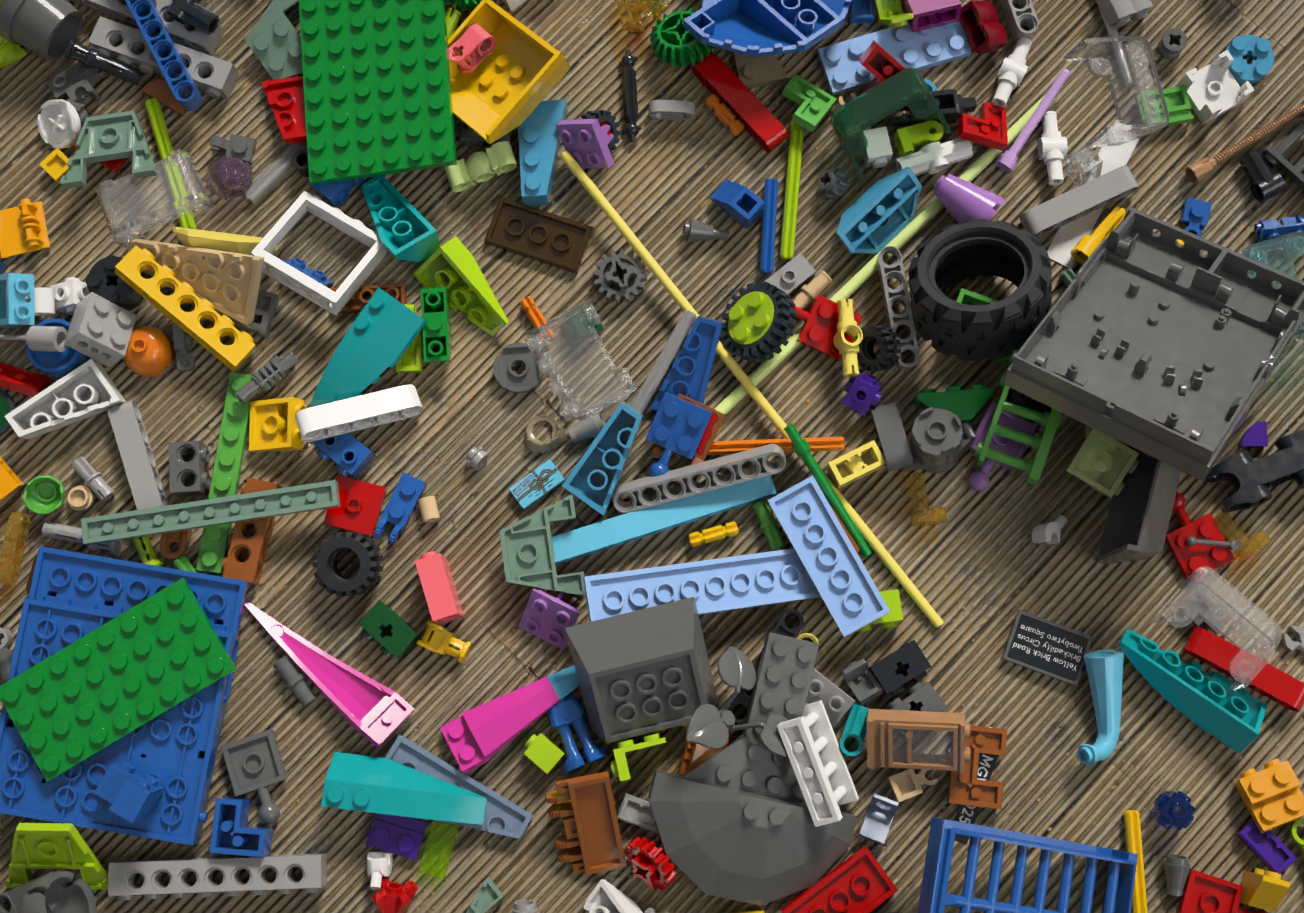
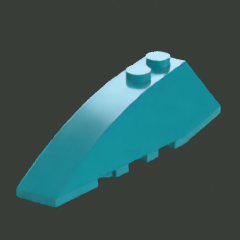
[309,287,427,408]
[1118,629,1267,754]
[321,752,487,825]

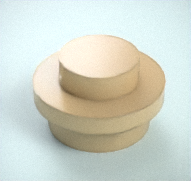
[67,485,94,511]

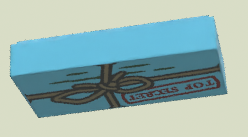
[509,459,565,510]

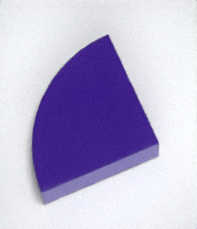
[1239,421,1268,448]

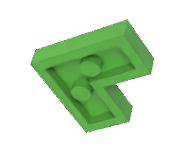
[782,74,837,133]

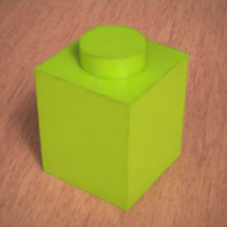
[523,733,566,774]

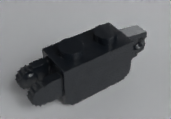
[887,89,977,127]

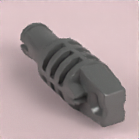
[234,353,298,404]

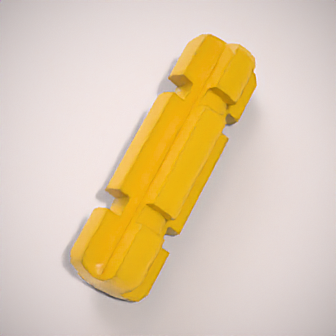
[689,521,739,547]

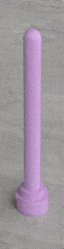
[995,69,1070,173]

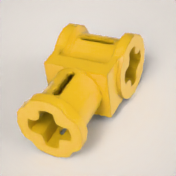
[416,620,472,664]

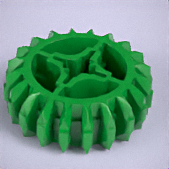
[650,7,714,68]

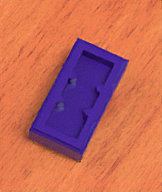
[1236,819,1297,874]

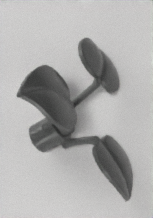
[685,646,789,758]

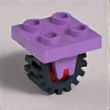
[555,110,620,169]

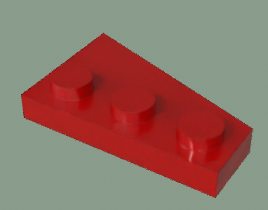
[261,76,307,145]

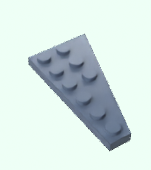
[385,734,534,839]

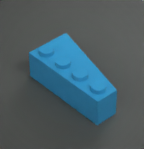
[518,99,568,206]
[562,401,644,516]

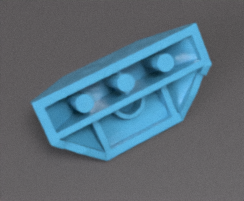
[836,167,922,254]

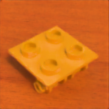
[0,199,50,259]

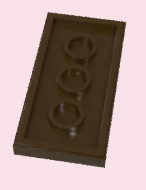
[484,197,594,274]

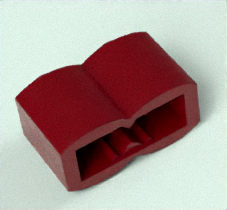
[960,0,1007,54]

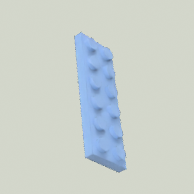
[817,22,972,96]
[768,476,890,637]

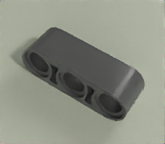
[870,402,914,471]

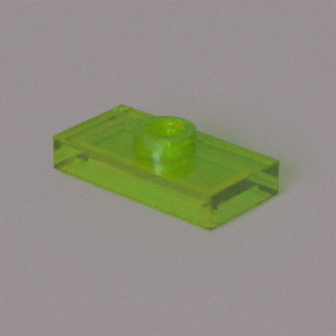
[418,820,460,879]

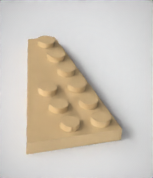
[128,239,265,325]

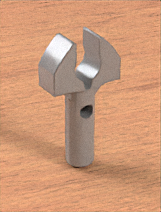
[1281,626,1304,654]

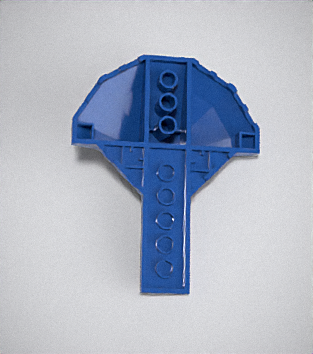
[683,0,852,57]

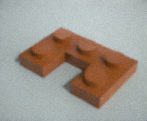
[947,725,1008,809]

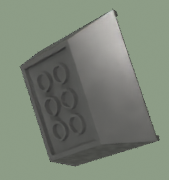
[1096,444,1182,565]
[565,597,718,743]

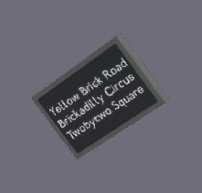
[1001,610,1093,686]

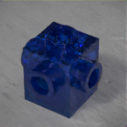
[1150,791,1196,830]

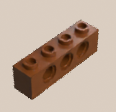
[221,477,283,586]

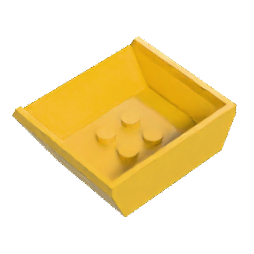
[448,0,570,144]

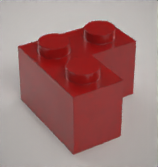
[858,41,915,116]

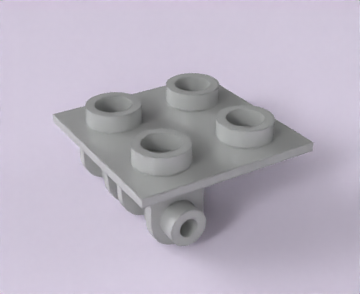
[805,669,855,729]

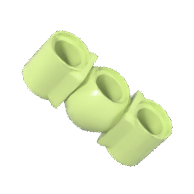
[444,141,518,192]

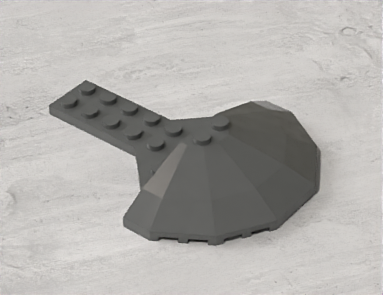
[648,631,857,906]

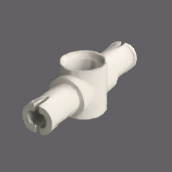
[992,37,1032,107]
[1038,111,1068,186]

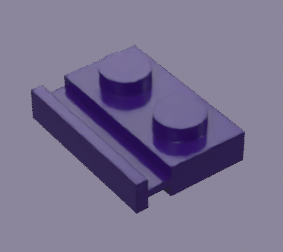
[365,813,428,860]

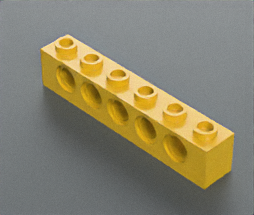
[115,246,256,372]

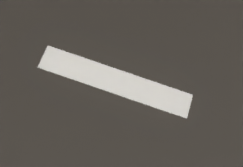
[1047,122,1142,269]

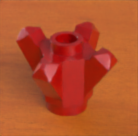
[371,877,418,913]

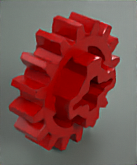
[624,836,677,891]

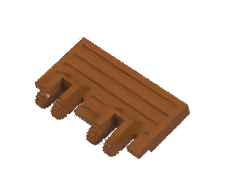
[545,771,627,875]

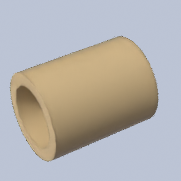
[417,496,440,523]

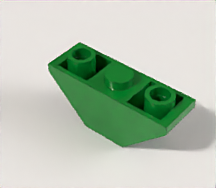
[420,287,452,363]
[914,385,994,423]

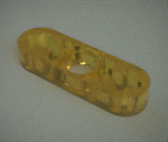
[0,511,30,586]

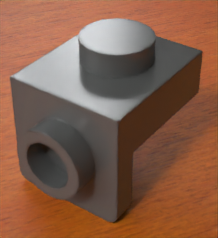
[842,659,883,706]

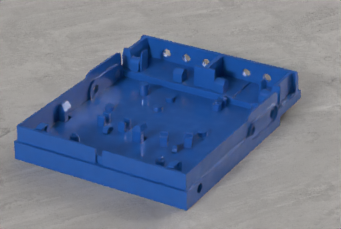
[0,546,249,845]

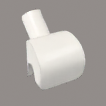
[1032,515,1068,544]
[367,851,393,890]

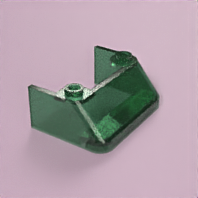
[831,68,952,183]

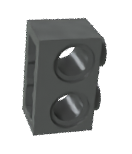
[169,441,211,497]

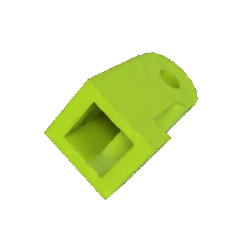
[893,121,944,157]

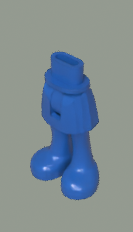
[548,692,609,775]

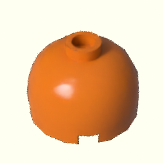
[123,326,175,377]

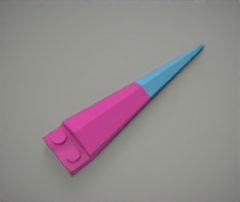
[440,665,580,775]

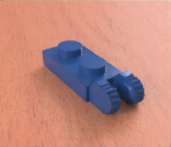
[373,472,427,546]

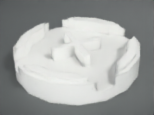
[37,99,81,149]

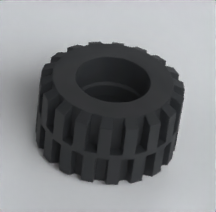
[312,532,384,597]

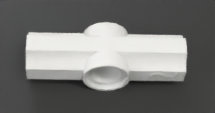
[895,138,973,176]

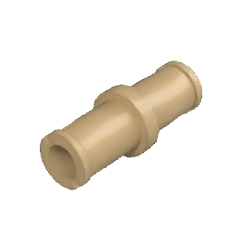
[793,270,833,310]

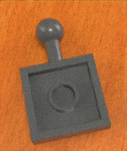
[221,729,288,824]

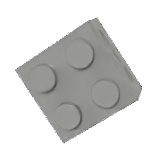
[64,292,137,367]

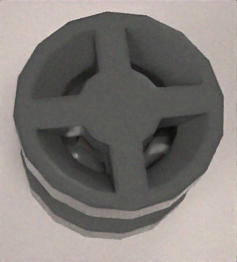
[1157,28,1187,59]

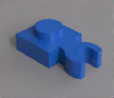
[1180,197,1212,237]

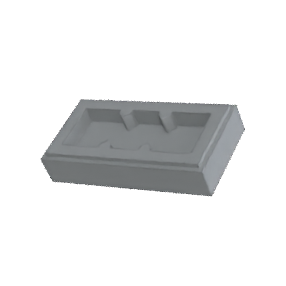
[763,253,816,295]
[617,793,659,834]

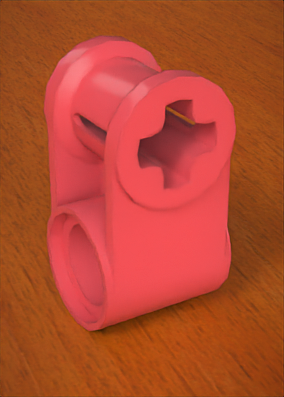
[448,24,496,74]

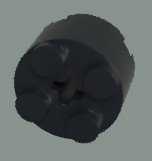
[85,255,144,311]

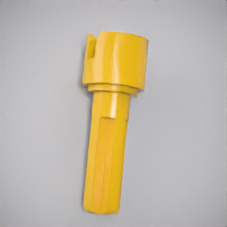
[1070,206,1126,266]

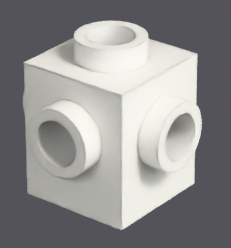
[50,277,90,315]

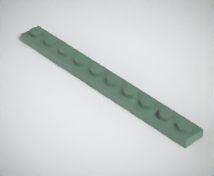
[81,480,340,545]

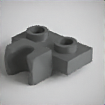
[46,61,102,109]

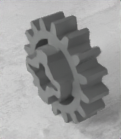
[593,249,647,304]

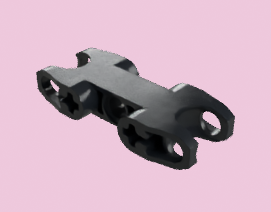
[1205,430,1304,513]

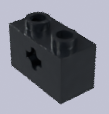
[868,640,931,696]

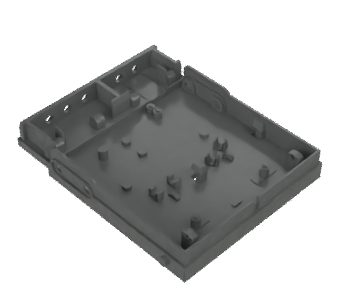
[1004,207,1304,481]

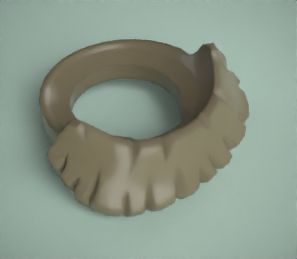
[525,415,566,454]

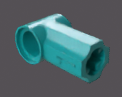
[838,703,869,756]

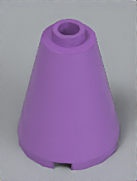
[933,174,1005,224]

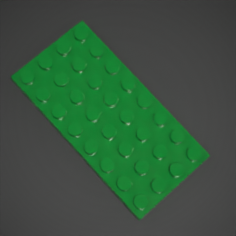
[0,578,237,782]

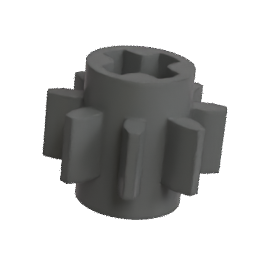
[818,167,849,200]

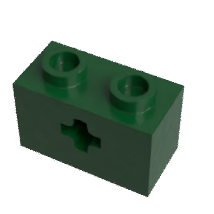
[359,600,421,659]

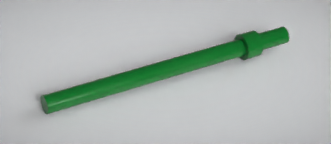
[784,423,872,558]

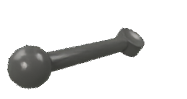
[1186,536,1240,550]

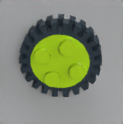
[721,281,797,363]

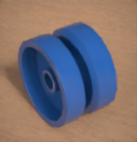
[25,318,92,379]

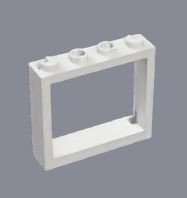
[251,191,388,316]

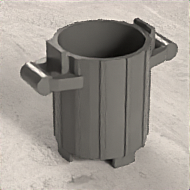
[902,407,977,474]

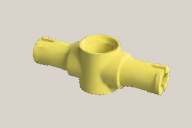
[833,299,863,377]

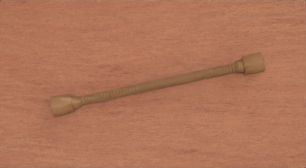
[1185,103,1304,184]

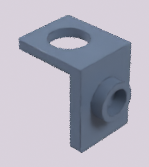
[859,793,899,845]

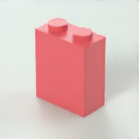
[415,551,464,625]

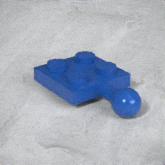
[646,392,713,477]

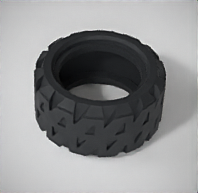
[908,219,1052,361]

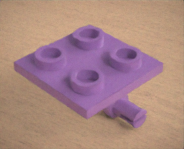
[518,574,583,650]

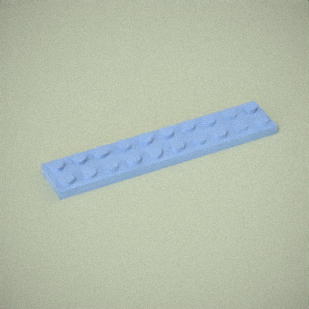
[583,548,822,622]

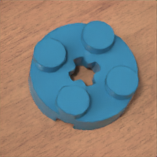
[1224,35,1274,84]

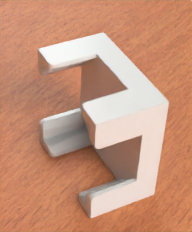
[1177,50,1254,124]

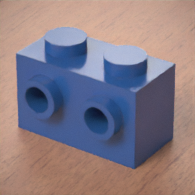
[313,433,376,479]

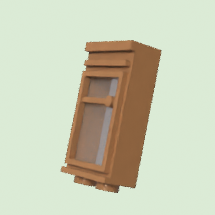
[867,709,970,774]

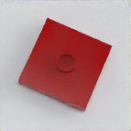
[323,475,387,537]

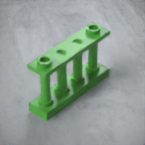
[974,372,1062,485]

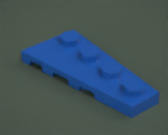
[650,316,724,410]

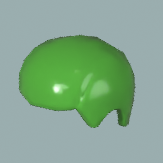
[23,475,65,515]

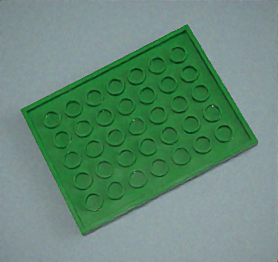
[299,0,457,185]

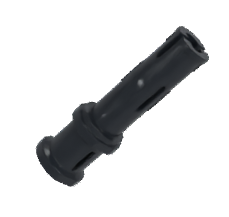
[64,38,143,86]

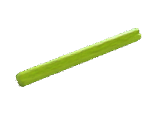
[145,98,196,229]
[780,121,804,260]

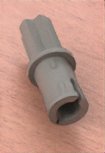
[72,457,115,503]

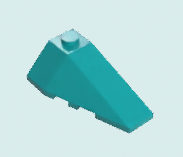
[361,175,440,262]

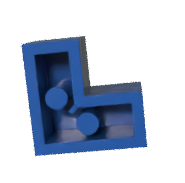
[93,761,164,823]
[209,797,273,857]

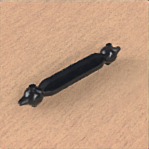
[619,49,641,142]

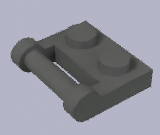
[220,290,280,338]

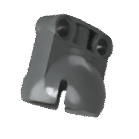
[0,871,97,913]

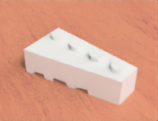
[5,359,126,439]

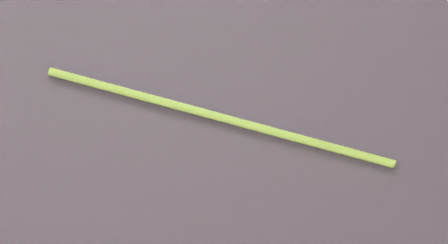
[714,95,1056,414]

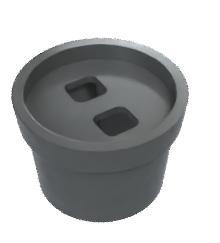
[0,0,83,61]

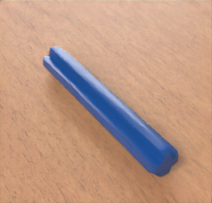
[760,178,778,274]

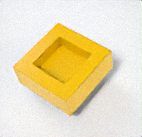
[39,148,69,184]

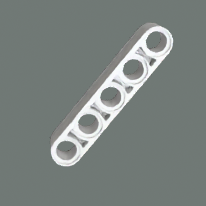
[295,384,423,442]

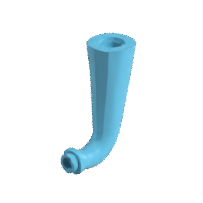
[1076,650,1124,765]

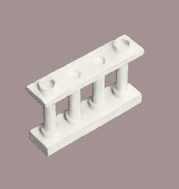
[777,700,859,827]

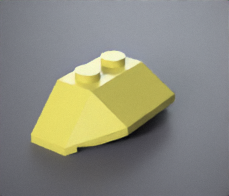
[173,226,277,255]

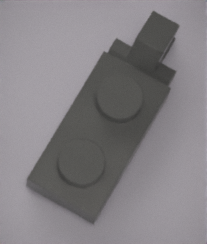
[172,304,196,372]

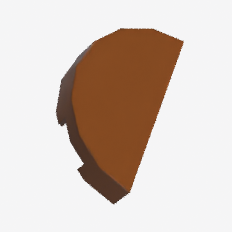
[141,79,186,117]

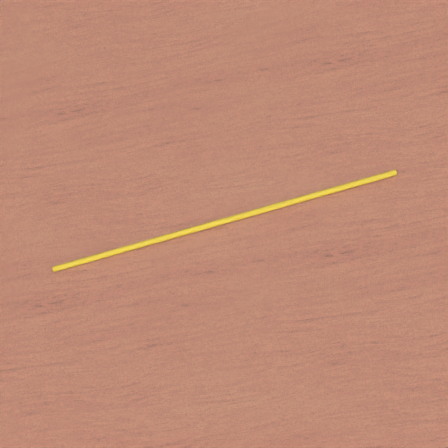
[560,151,944,628]

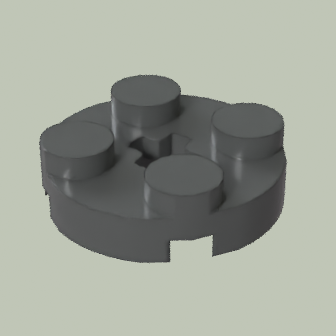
[493,343,544,394]

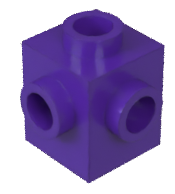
[842,373,882,416]

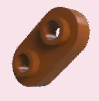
[159,529,192,560]

